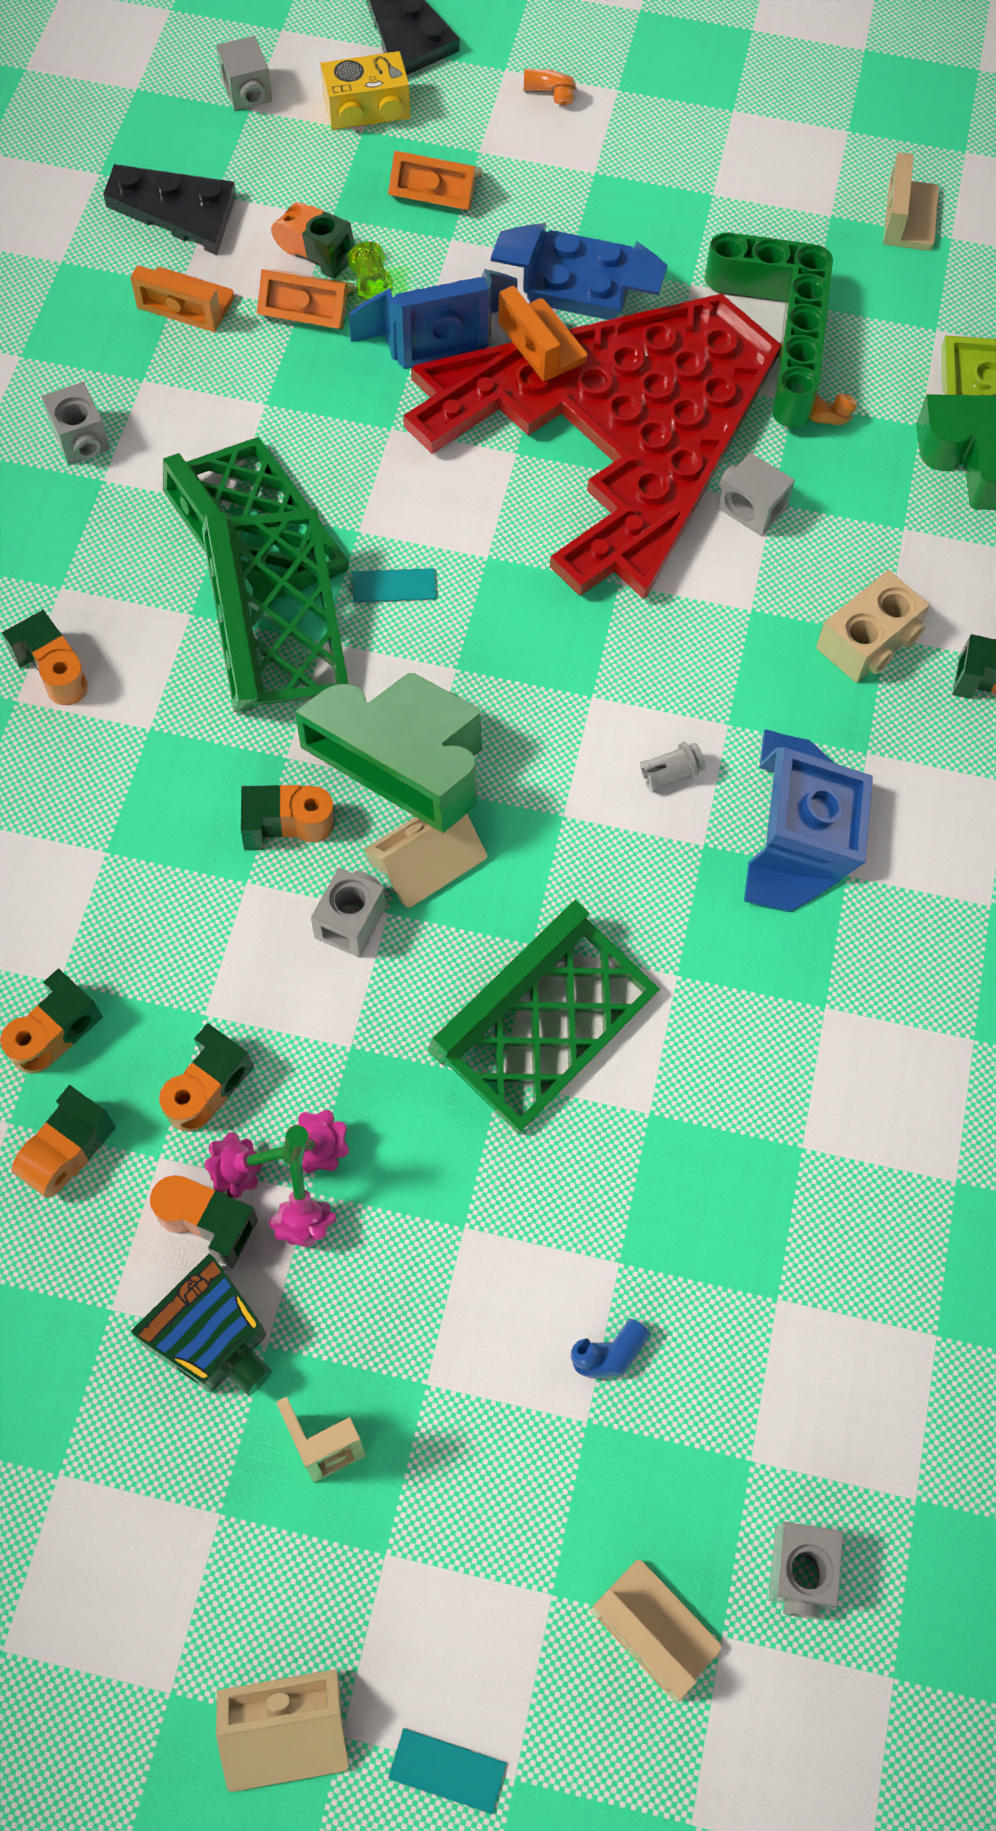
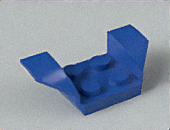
[490,223,668,320]
[349,269,518,369]
[744,729,873,912]

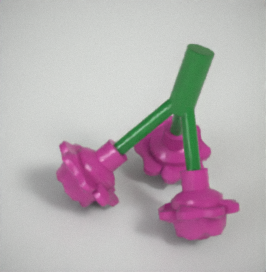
[204,1110,350,1247]

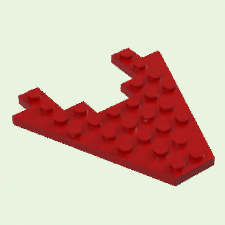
[403,293,782,599]

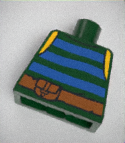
[130,1253,272,1396]

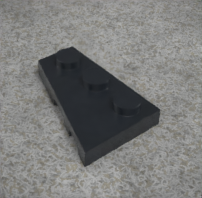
[366,0,459,75]
[103,164,236,255]

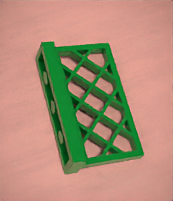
[163,437,349,618]
[202,509,349,712]
[427,899,660,1134]

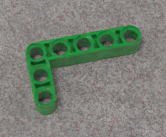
[704,232,833,428]

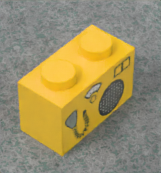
[320,51,410,130]

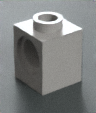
[216,36,273,111]
[41,382,110,464]
[718,452,795,536]
[311,867,386,958]
[768,1522,843,1619]

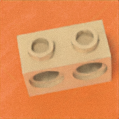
[816,570,930,683]

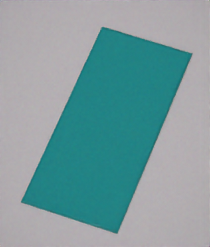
[352,568,436,602]
[388,1728,507,1814]

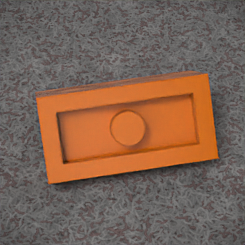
[388,150,482,211]
[130,265,235,333]
[257,269,355,329]
[498,285,587,382]

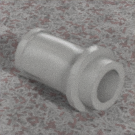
[640,741,705,791]

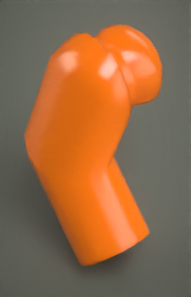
[523,68,577,105]
[810,393,857,426]

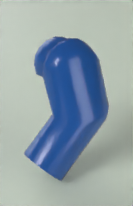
[570,1318,652,1379]

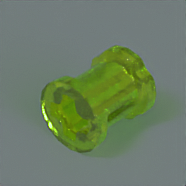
[347,241,393,301]

